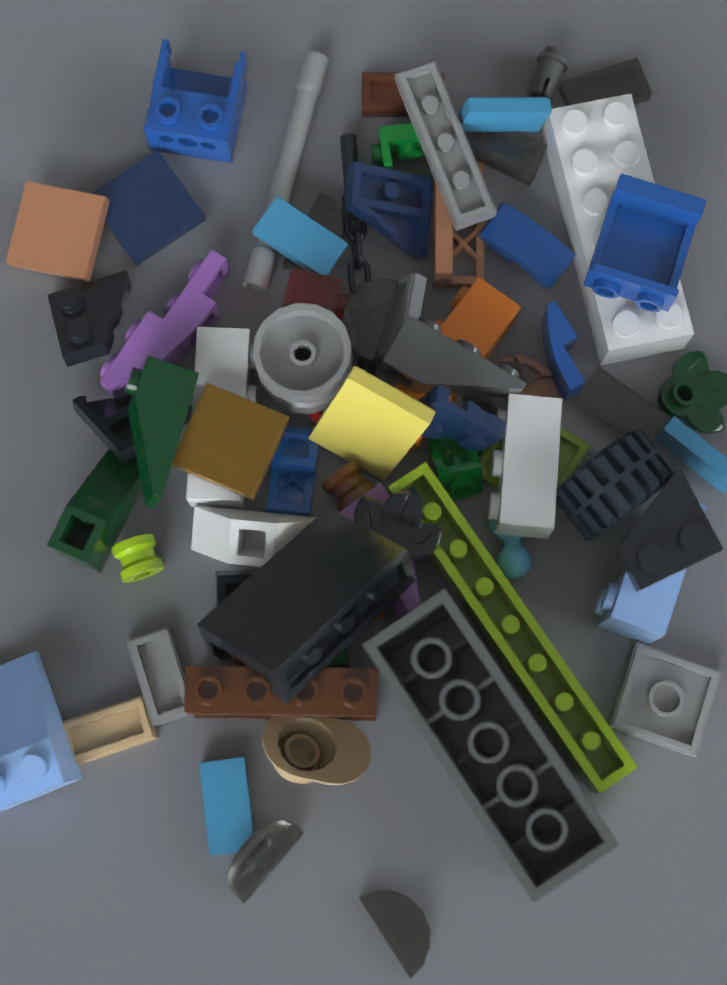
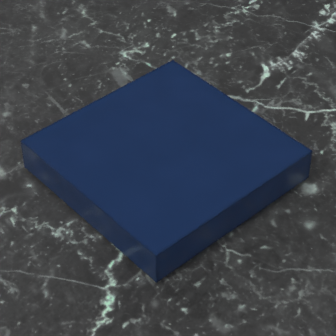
[90,150,206,266]

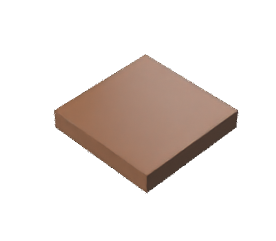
[5,181,110,282]

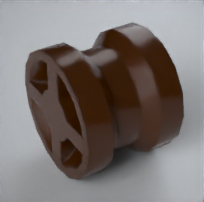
[321,460,375,512]

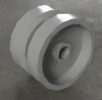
[252,303,353,414]

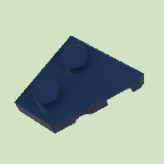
[418,385,506,451]

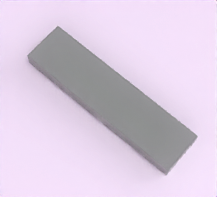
[395,60,497,231]

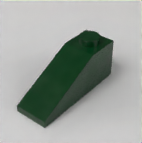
[124,355,199,508]

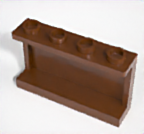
[184,666,378,721]

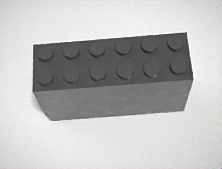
[362,589,619,903]

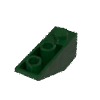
[47,449,142,573]

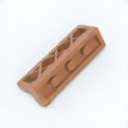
[433,132,485,288]

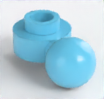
[487,518,532,579]

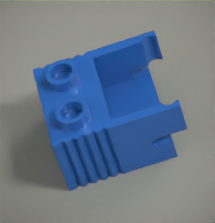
[143,39,248,163]

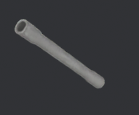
[242,51,329,292]

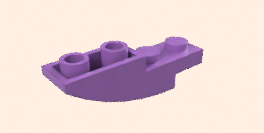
[99,249,230,398]

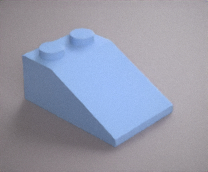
[593,503,707,645]
[0,651,83,812]

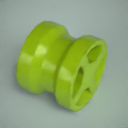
[111,533,165,583]

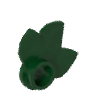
[657,351,727,434]

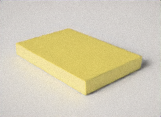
[308,366,435,481]

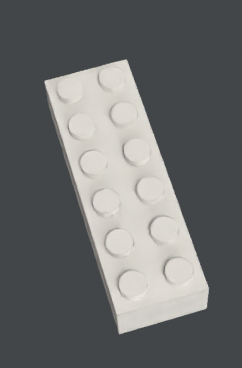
[542,94,694,366]

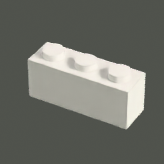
[488,393,562,539]

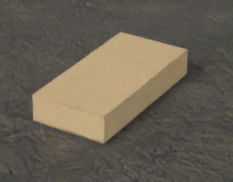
[63,695,158,765]

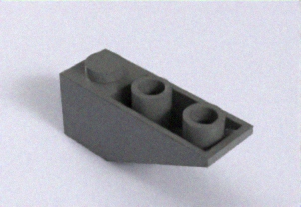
[378,315,527,398]

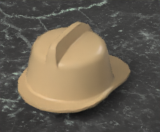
[262,716,371,785]

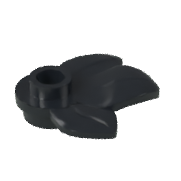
[353,488,442,560]

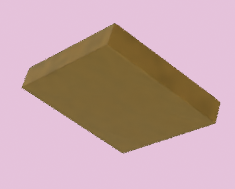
[172,383,290,501]

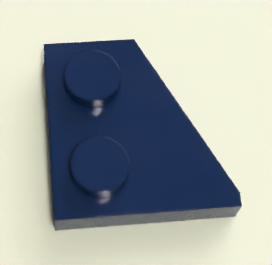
[345,161,432,260]

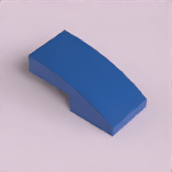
[477,202,576,289]
[542,301,585,401]
[266,426,319,517]

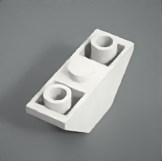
[191,505,317,567]

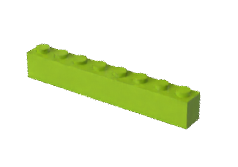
[388,462,638,794]

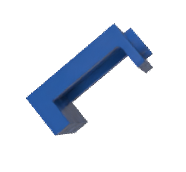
[583,173,707,312]

